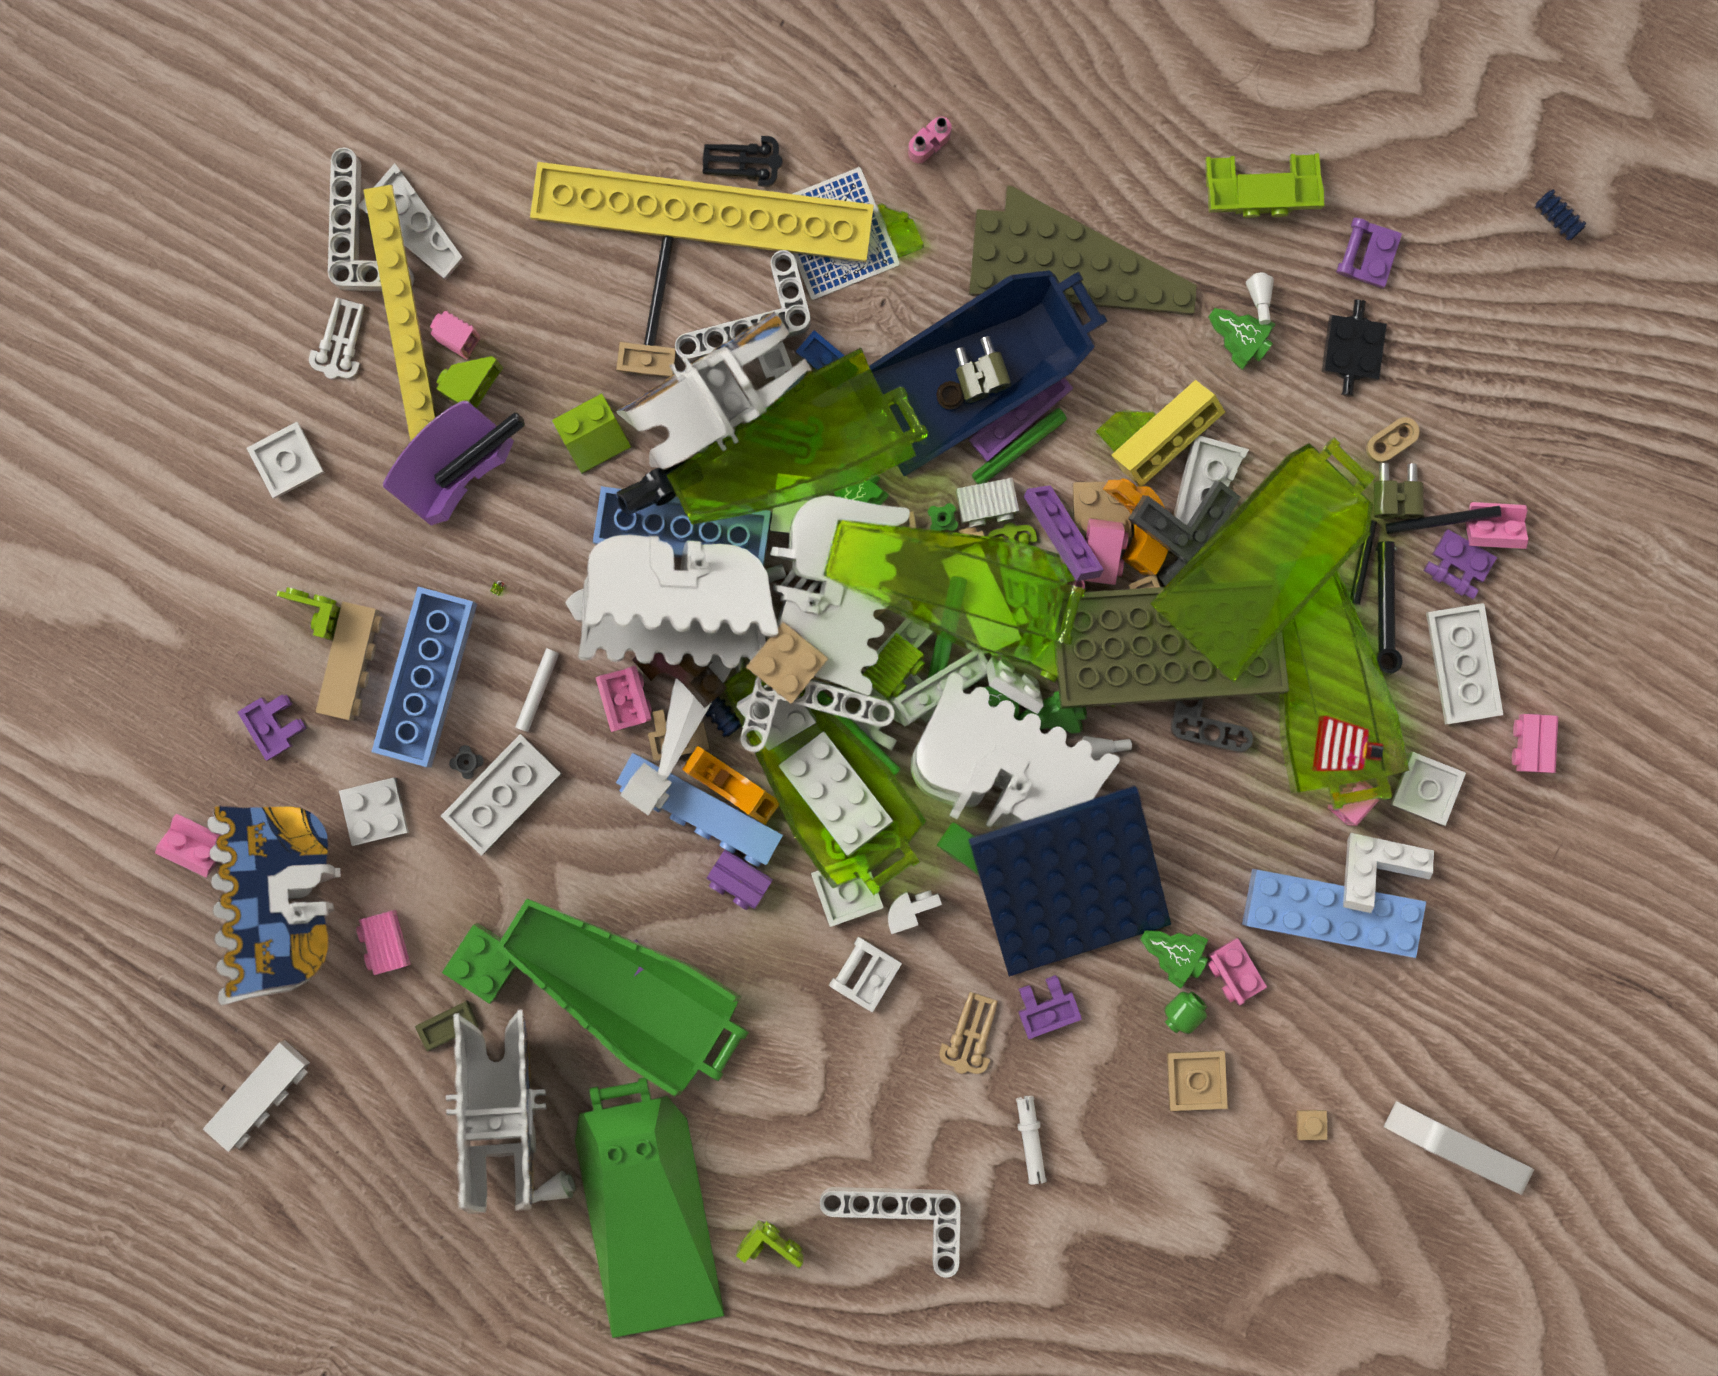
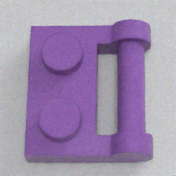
[1336,218,1402,288]

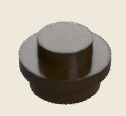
[936,381,965,410]

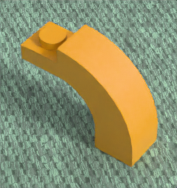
[1103,478,1168,575]
[682,746,781,825]

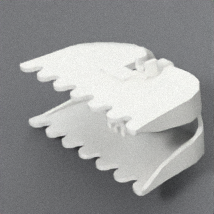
[771,496,910,696]
[579,535,778,668]
[911,672,1120,828]

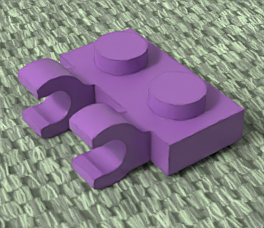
[237,694,307,761]
[1018,975,1082,1039]

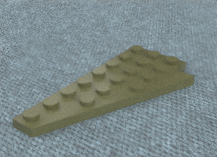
[969,186,1197,315]

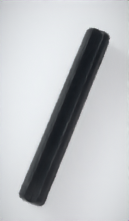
[434,413,525,488]

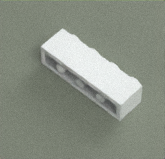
[203,1040,310,1152]

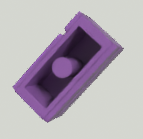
[707,849,774,910]

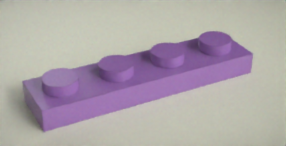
[969,378,1073,462]
[1024,485,1104,581]

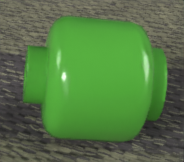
[1165,991,1207,1034]

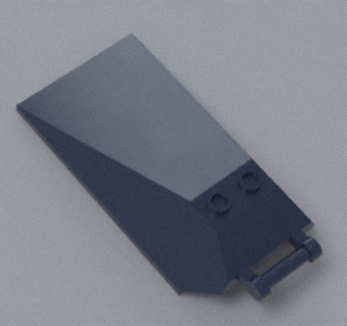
[847,270,1108,477]

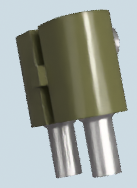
[955,336,1012,403]
[1374,463,1424,519]

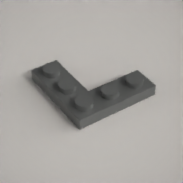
[1128,481,1241,568]

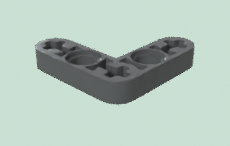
[1171,699,1253,752]

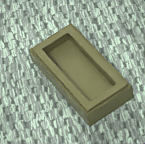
[415,1001,479,1052]

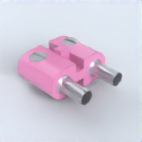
[908,117,952,163]

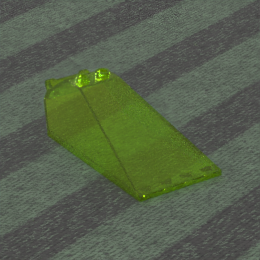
[1149,437,1375,682]

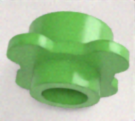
[928,503,958,534]

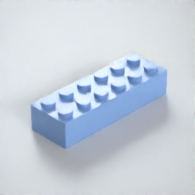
[593,486,772,567]
[371,586,477,768]
[1242,869,1426,958]

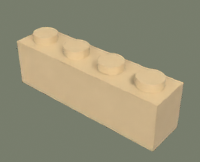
[316,601,383,721]

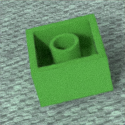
[442,923,517,1004]

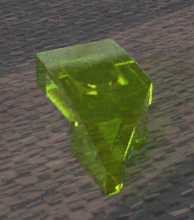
[877,203,924,258]
[1096,410,1156,452]

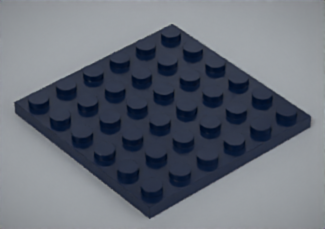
[968,785,1171,977]

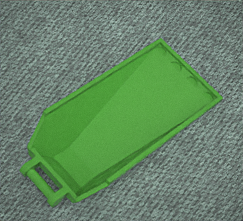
[575,1077,725,1338]

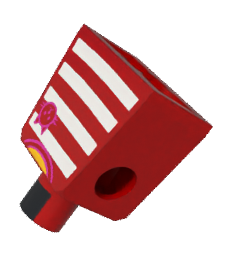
[1312,716,1383,772]

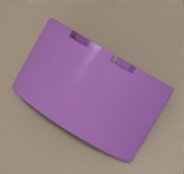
[383,400,514,525]

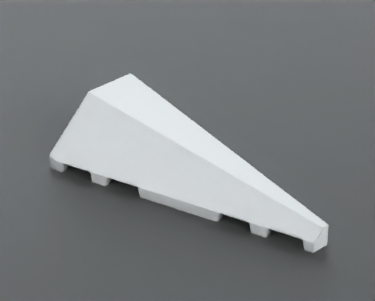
[657,655,732,780]

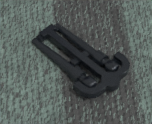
[703,136,783,187]

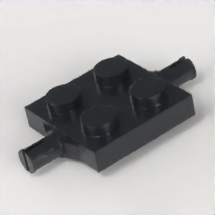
[1322,300,1387,397]

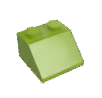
[436,356,503,409]
[552,393,631,474]

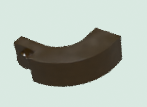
[632,652,727,708]

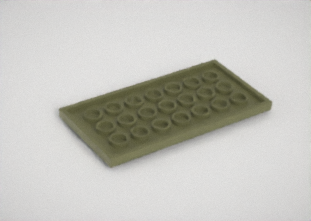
[1049,580,1289,709]

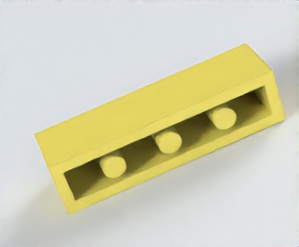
[1112,380,1225,486]

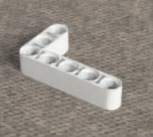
[328,147,415,291]
[675,250,811,363]
[741,677,894,752]
[1383,1101,1534,1195]
[820,1187,960,1278]

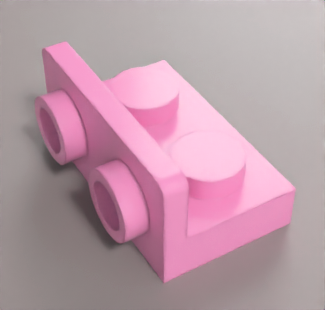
[1465,502,1528,549]
[155,814,220,878]
[1207,938,1267,1006]

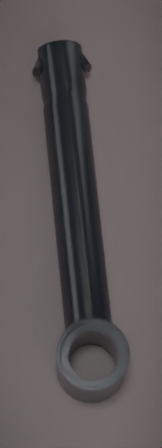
[1372,541,1403,676]

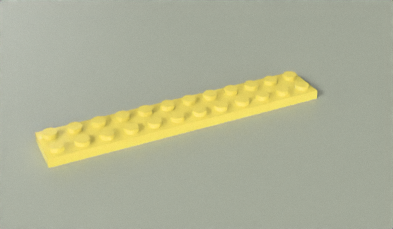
[530,162,874,262]

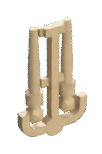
[939,992,998,1074]

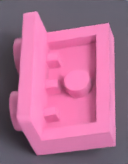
[596,666,652,732]

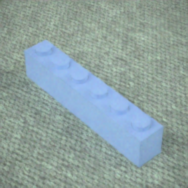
[616,753,783,867]

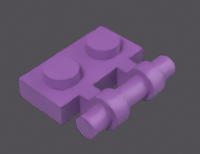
[1423,529,1497,599]

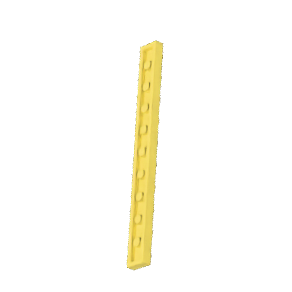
[363,185,436,441]

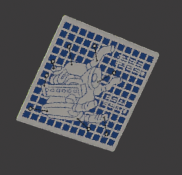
[793,167,900,300]

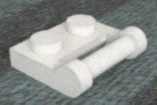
[829,937,902,1012]

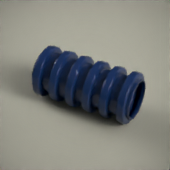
[1534,189,1586,241]
[705,696,743,738]

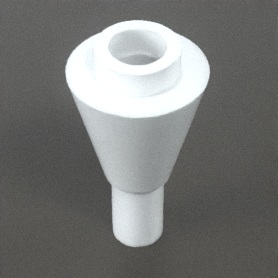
[1246,272,1274,325]
[1082,736,1132,761]
[532,1171,575,1204]

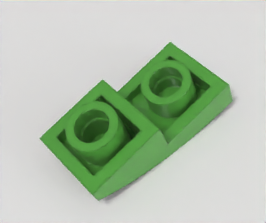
[936,822,979,876]

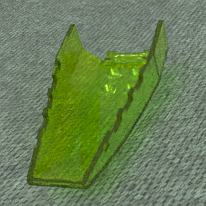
[667,348,929,525]
[823,519,1086,665]
[1274,554,1410,810]
[724,667,926,895]

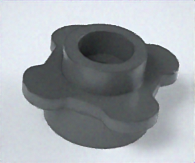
[449,745,484,779]

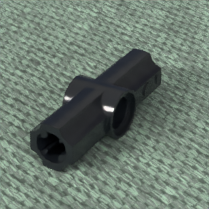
[616,458,703,516]

